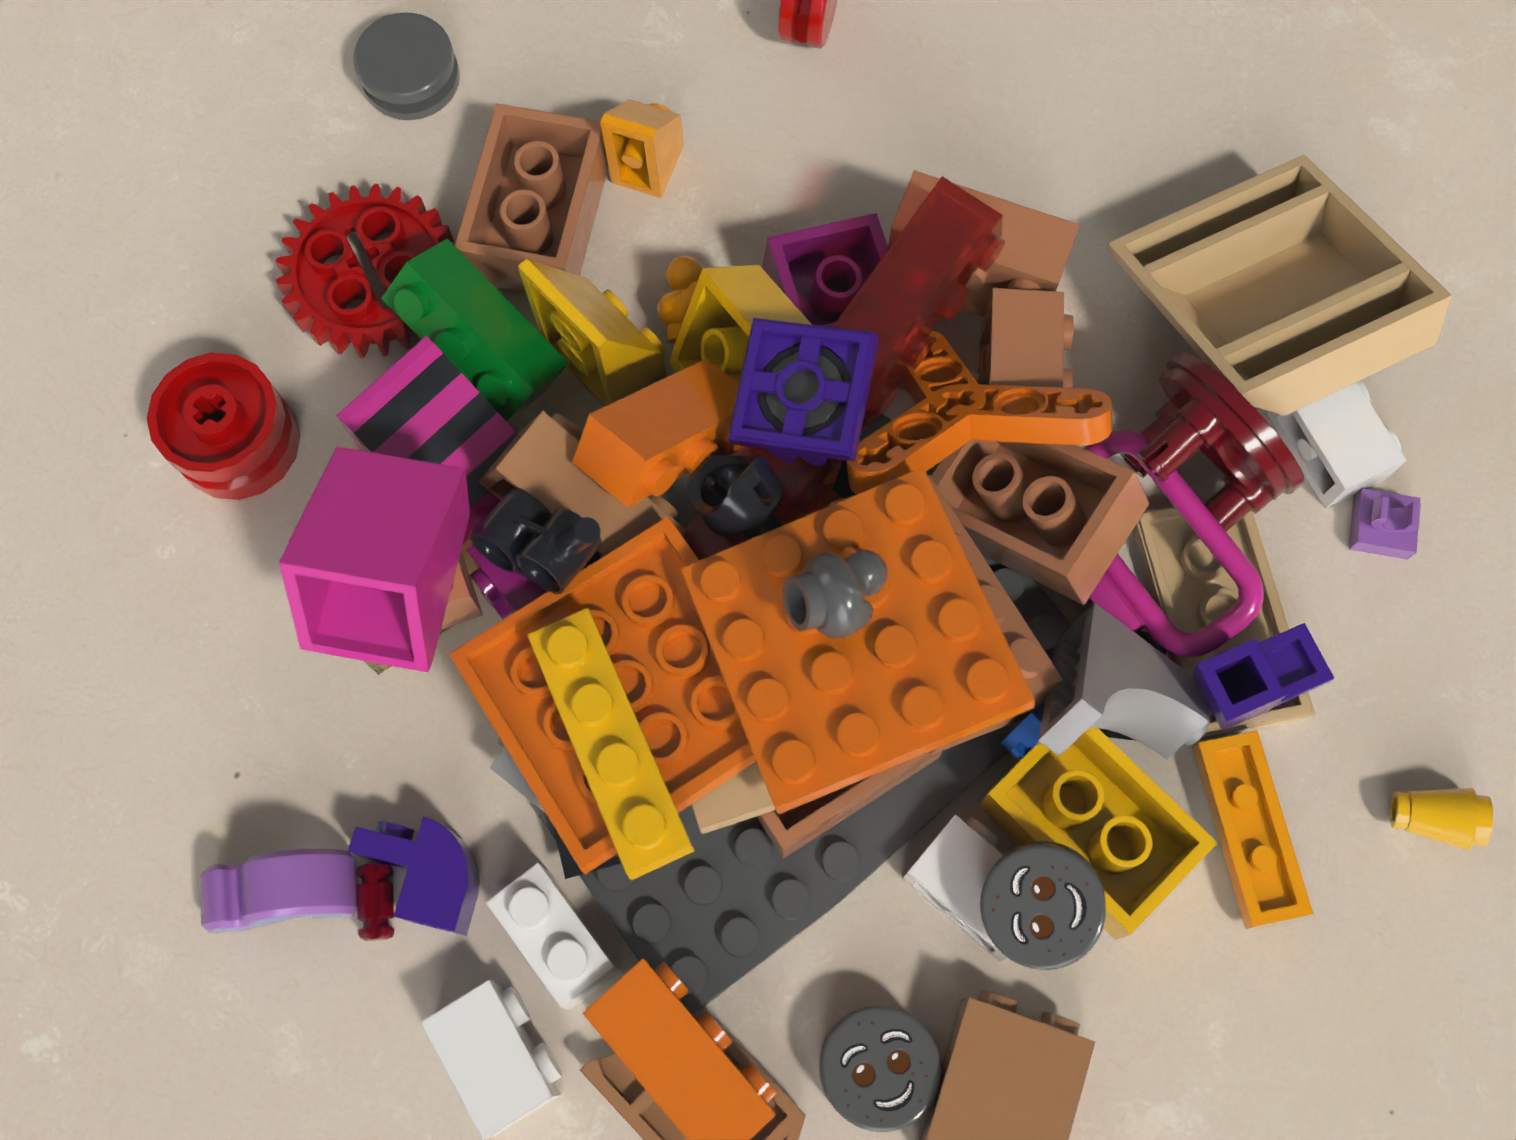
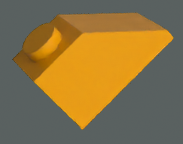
[600,99,684,198]

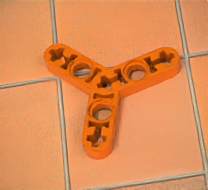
[846,330,1112,495]

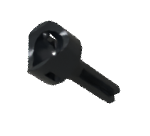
[686,454,783,540]

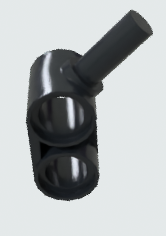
[470,487,602,594]

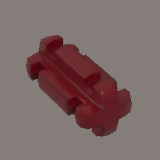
[357,863,395,941]

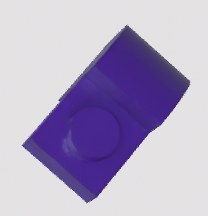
[1192,623,1334,729]
[348,817,480,936]

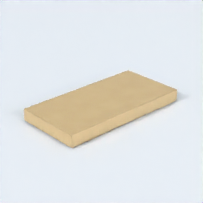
[1133,498,1316,741]

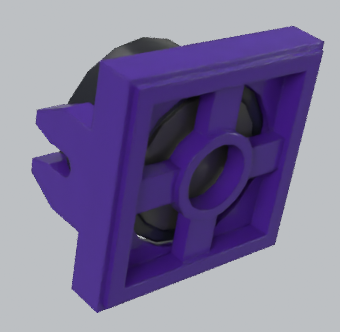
[728,318,879,467]

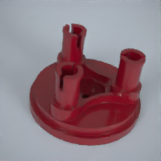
[1119,351,1304,532]

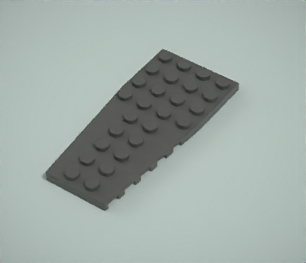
[539,554,1071,1015]

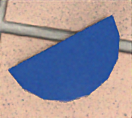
[1001,700,1045,759]

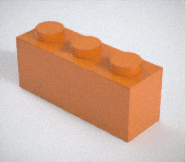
[572,358,759,508]
[582,958,777,1140]

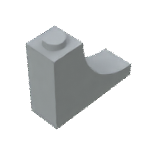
[1038,602,1210,760]

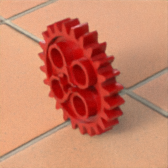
[276,184,455,358]

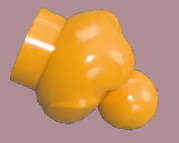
[656,256,702,345]

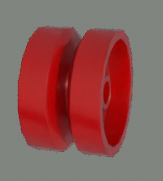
[146,352,300,500]

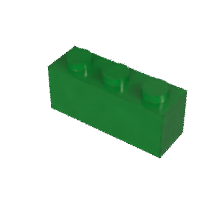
[381,238,569,422]

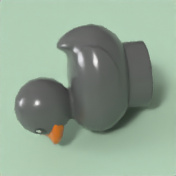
[783,546,888,639]

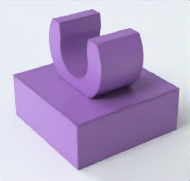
[1349,488,1421,560]

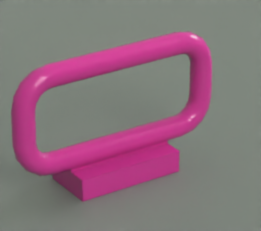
[1083,430,1264,657]

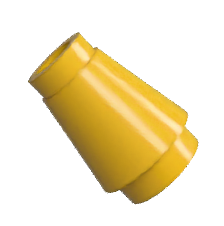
[1390,788,1493,850]

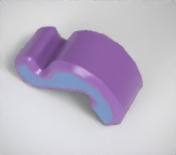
[200,849,357,933]

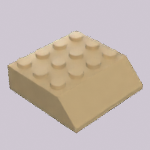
[1107,154,1452,416]

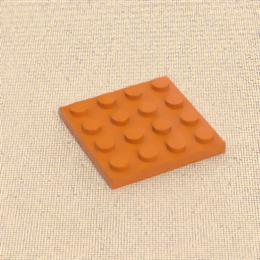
[681,467,1035,814]
[449,516,756,875]

